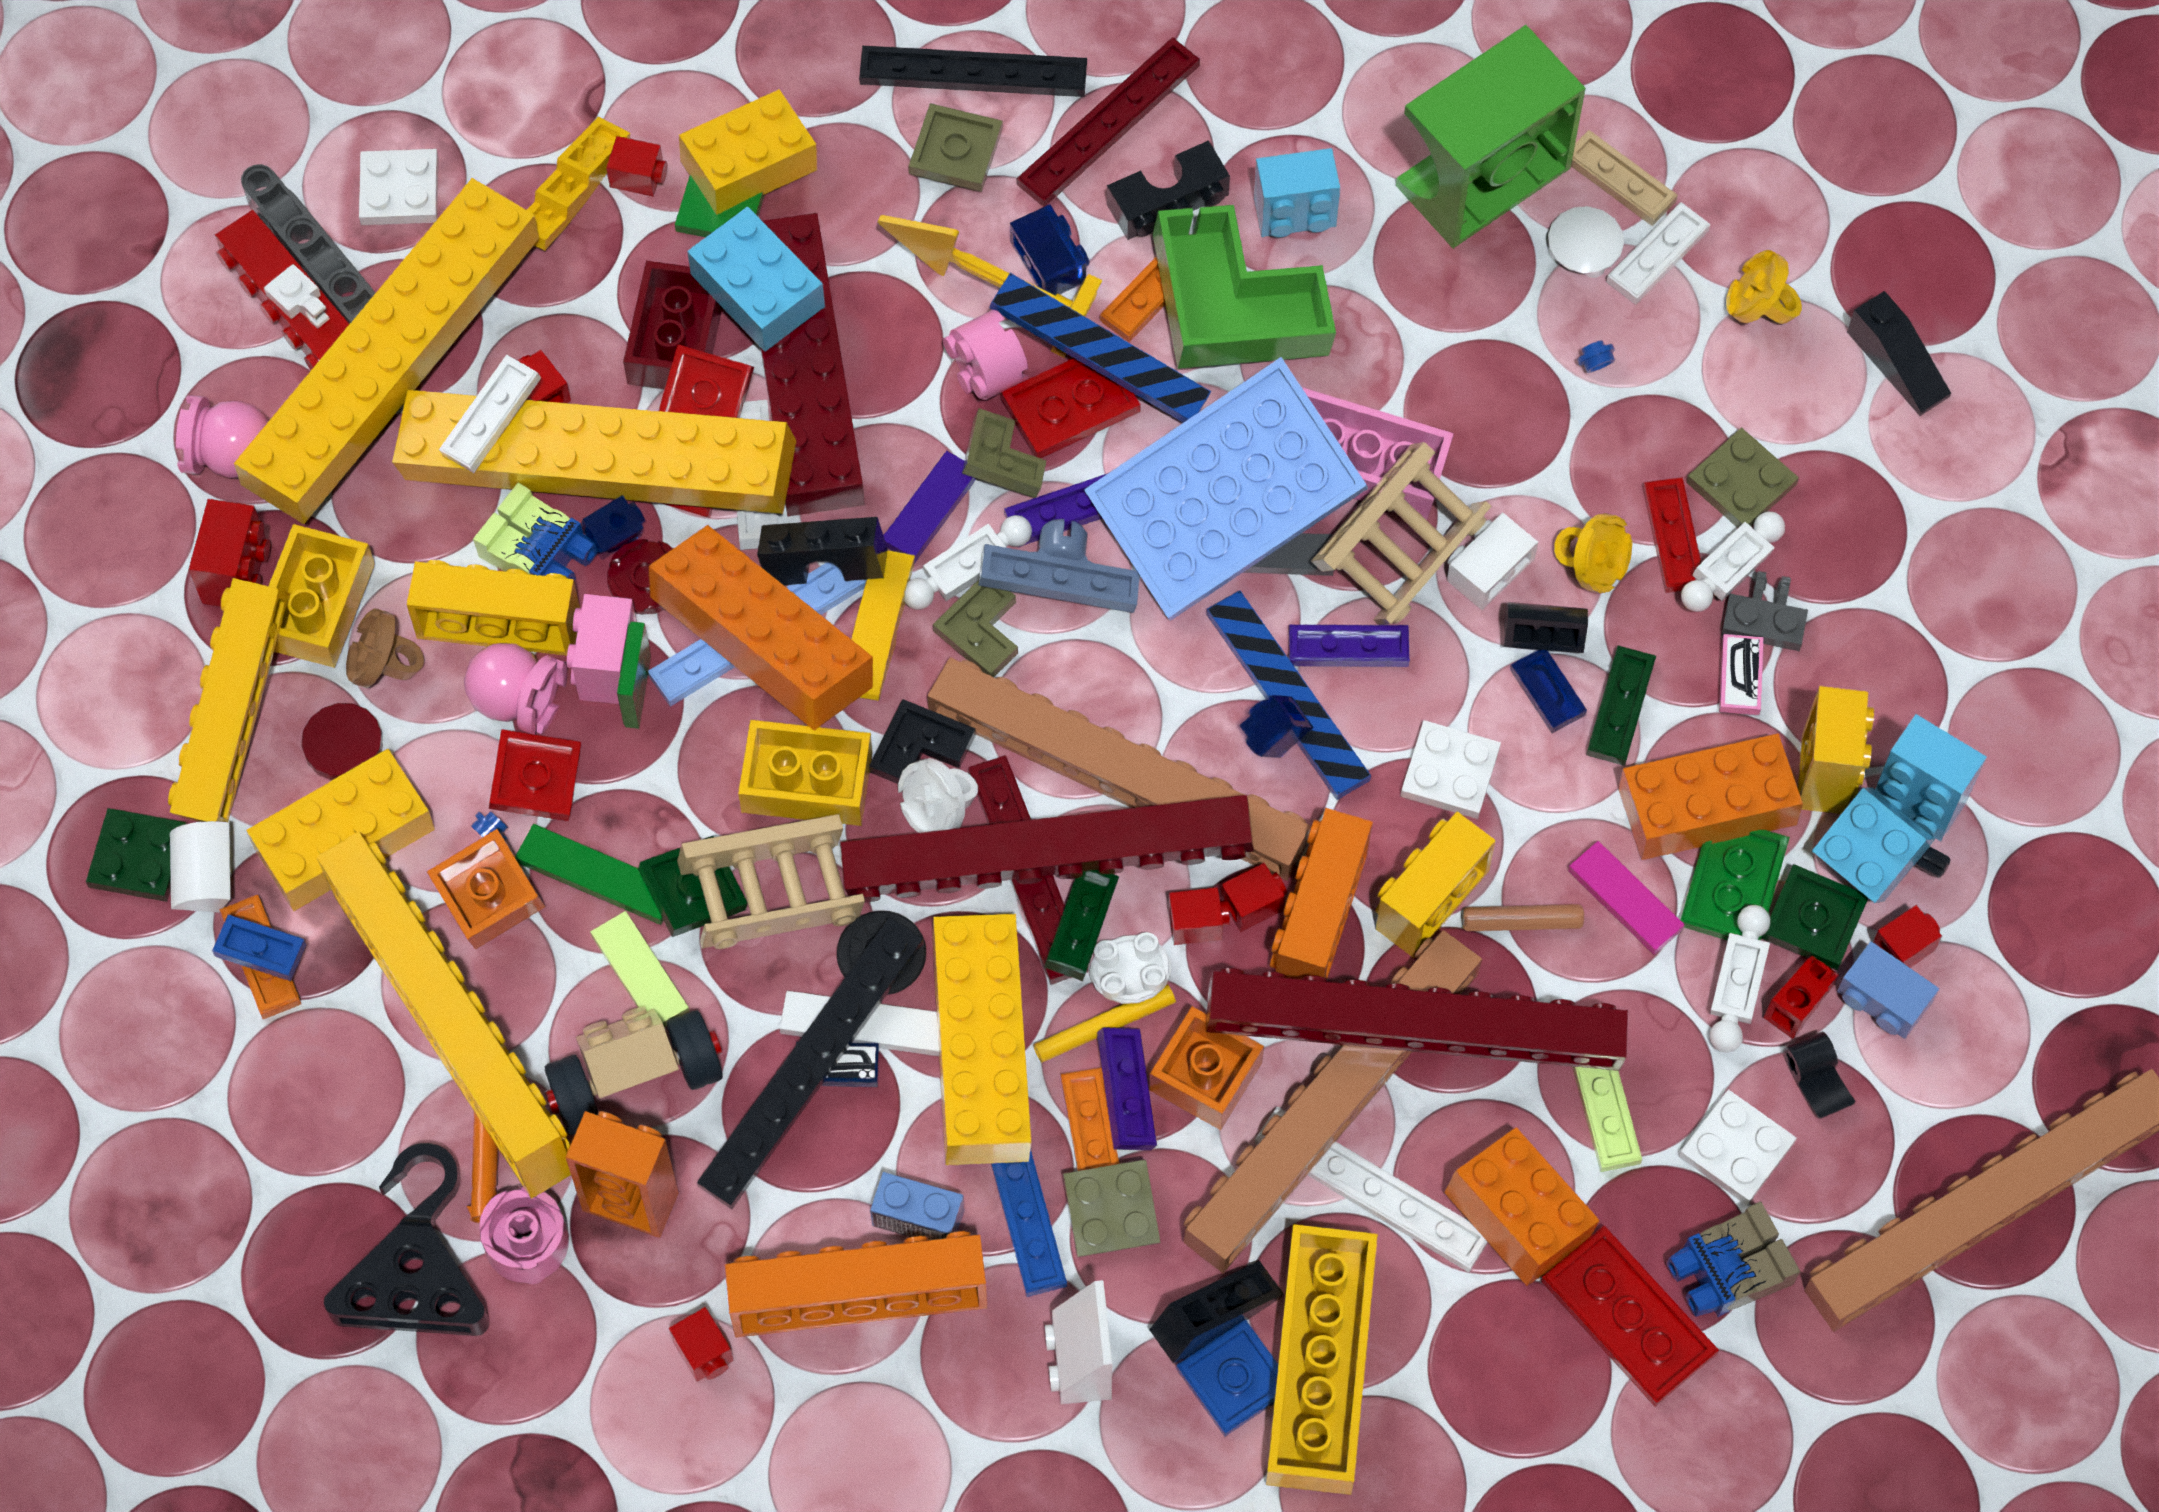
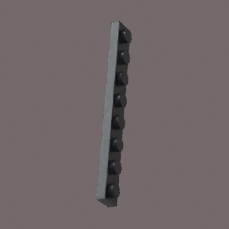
[697,917,924,1209]

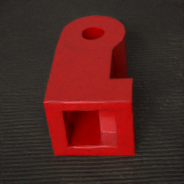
[1763,955,1840,1039]

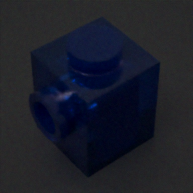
[581,495,645,560]
[1239,695,1314,758]

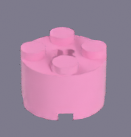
[943,310,1028,400]
[480,1187,569,1284]

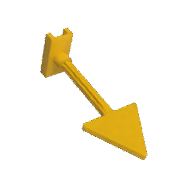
[877,215,1102,358]

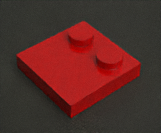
[488,729,581,821]

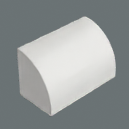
[170,821,231,913]

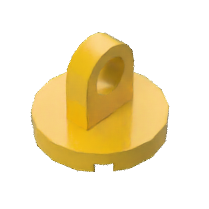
[1726,250,1802,324]
[1554,513,1632,593]

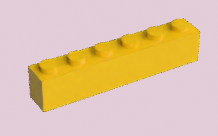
[168,578,289,822]

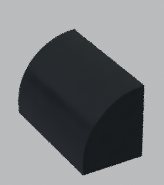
[1504,602,1588,653]

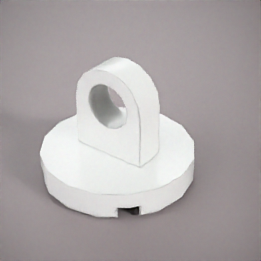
[898,758,978,833]

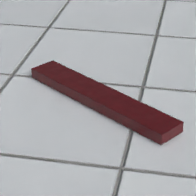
[1017,37,1200,207]
[968,755,1089,985]

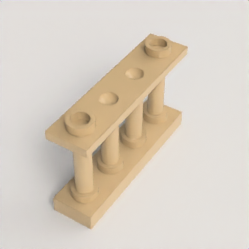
[1311,442,1492,625]
[677,814,865,949]

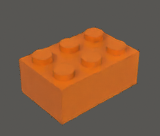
[1444,1127,1600,1286]

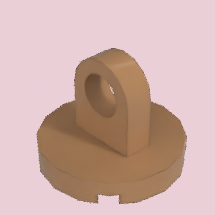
[346,608,424,688]

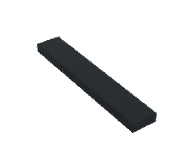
[859,45,1087,97]

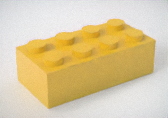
[406,560,580,656]
[246,749,435,912]

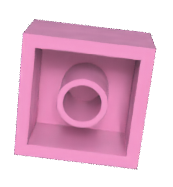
[567,594,637,704]

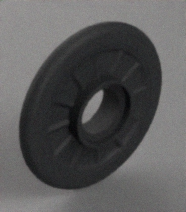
[836,911,927,995]

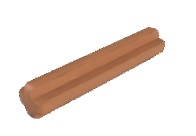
[1462,904,1584,931]

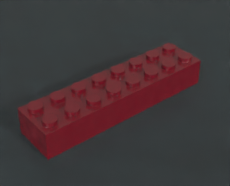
[760,213,865,517]

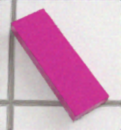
[1568,841,1685,955]

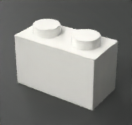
[1447,512,1538,610]

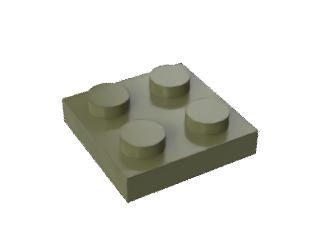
[908,103,1003,192]
[1686,427,1799,528]
[1063,1160,1161,1258]

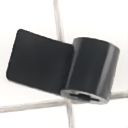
[1783,1031,1856,1119]

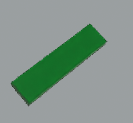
[515,824,664,925]

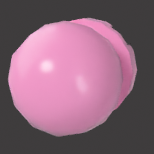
[176,395,268,478]
[464,643,567,735]

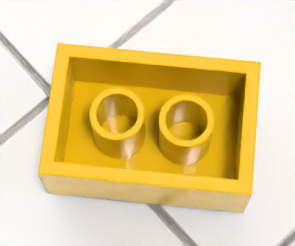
[679,89,817,215]
[269,524,375,668]
[1798,686,1874,814]
[738,720,873,826]
[1375,811,1496,958]

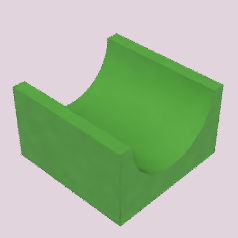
[1395,25,1586,249]

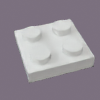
[359,149,439,225]
[1400,720,1501,819]
[1679,1089,1797,1206]

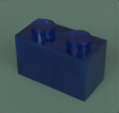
[1010,204,1090,296]

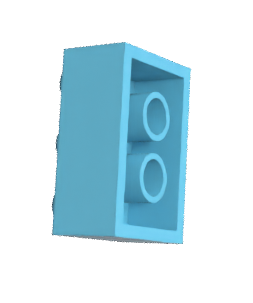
[687,207,825,351]
[1875,714,1987,842]

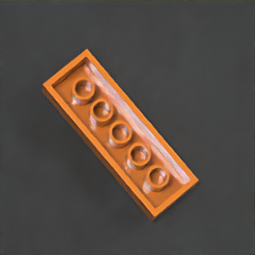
[649,525,873,731]
[725,1231,988,1338]

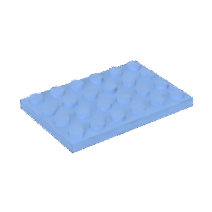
[1084,357,1368,621]

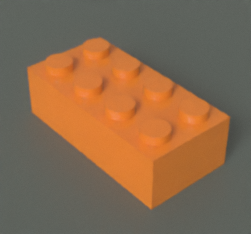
[1618,733,1803,860]
[1270,808,1373,979]
[565,1111,679,1238]

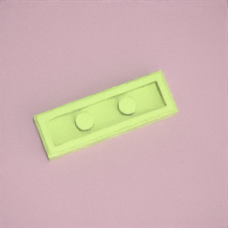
[590,911,690,1027]
[1572,1066,1642,1172]

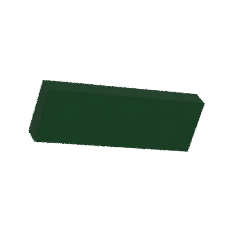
[1586,645,1656,766]
[1044,870,1119,981]

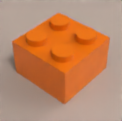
[426,829,545,950]
[1149,1006,1264,1130]

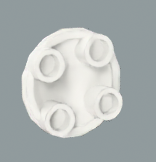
[1548,206,1624,278]
[1090,932,1171,1004]

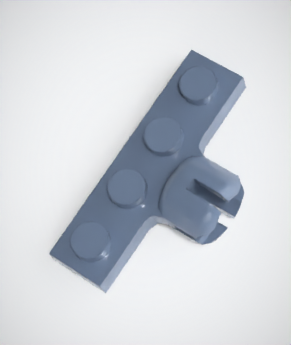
[978,519,1140,613]

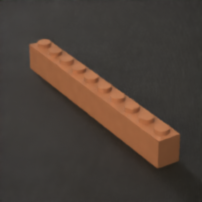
[927,657,1311,881]
[1183,930,1482,1273]
[1804,1069,2159,1332]

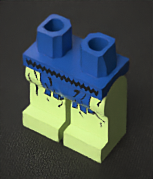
[473,482,598,581]

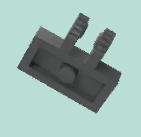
[1721,571,1808,651]

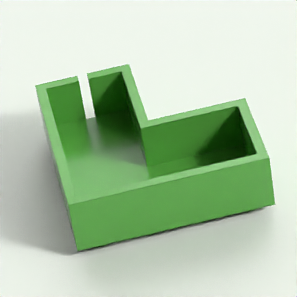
[1153,205,1336,369]

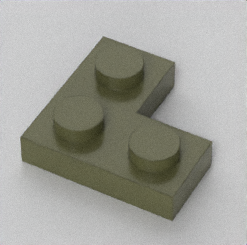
[962,408,1047,498]
[933,580,1018,677]

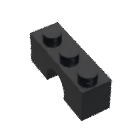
[1107,140,1230,240]
[757,517,888,585]

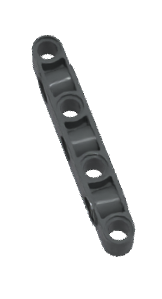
[241,164,375,324]

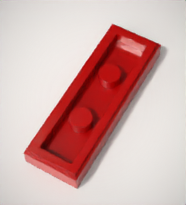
[1643,477,1701,593]

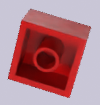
[188,499,270,607]

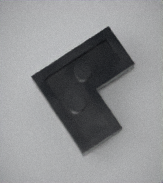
[869,699,976,784]

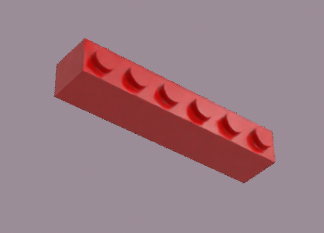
[215,210,349,370]

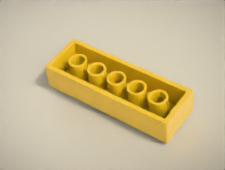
[932,914,1031,1165]
[1266,1224,1378,1495]

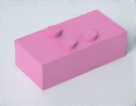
[1303,388,1454,520]

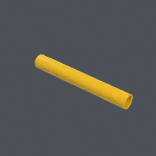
[1033,984,1176,1063]

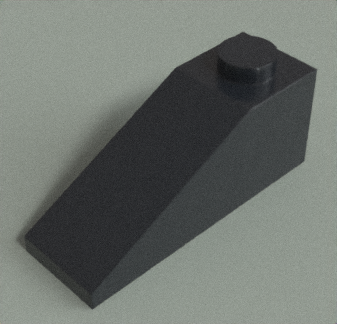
[1847,291,1951,416]
[1149,1261,1284,1364]

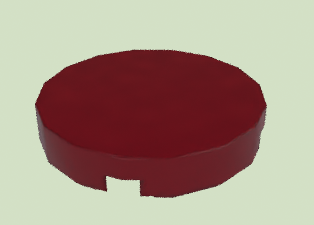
[607,539,673,615]
[301,703,383,781]

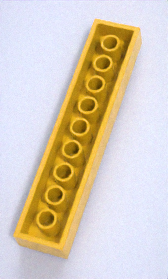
[234,178,539,524]
[392,390,796,514]
[316,832,571,1199]

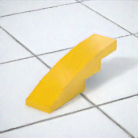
[527,116,630,251]
[851,551,915,701]

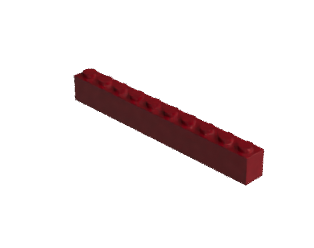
[841,795,1254,903]
[1206,968,1628,1071]

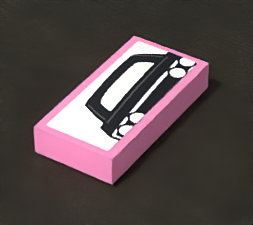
[1719,634,1764,715]

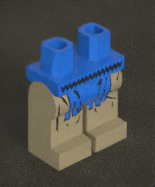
[1667,1201,1800,1317]

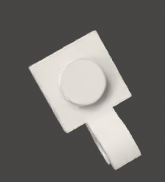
[264,264,330,328]

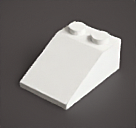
[1045,1280,1112,1404]

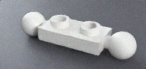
[1681,511,1785,612]
[904,515,1032,610]
[1710,905,1770,1053]

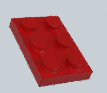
[1001,358,1141,458]

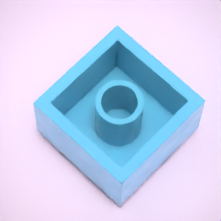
[1254,148,1340,237]
[1812,787,1935,903]

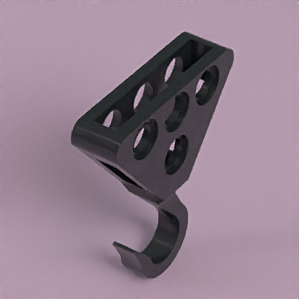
[324,1143,490,1336]

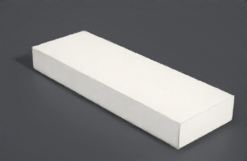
[1606,202,1711,305]
[439,355,541,473]

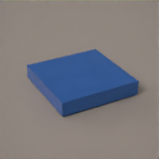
[1176,1319,1278,1437]

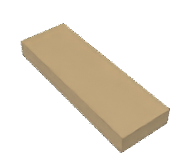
[1571,130,1678,227]

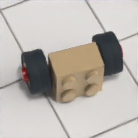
[544,1007,723,1135]

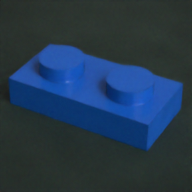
[212,915,306,981]

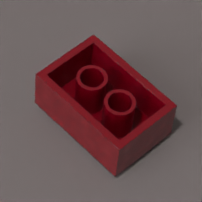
[623,260,723,389]

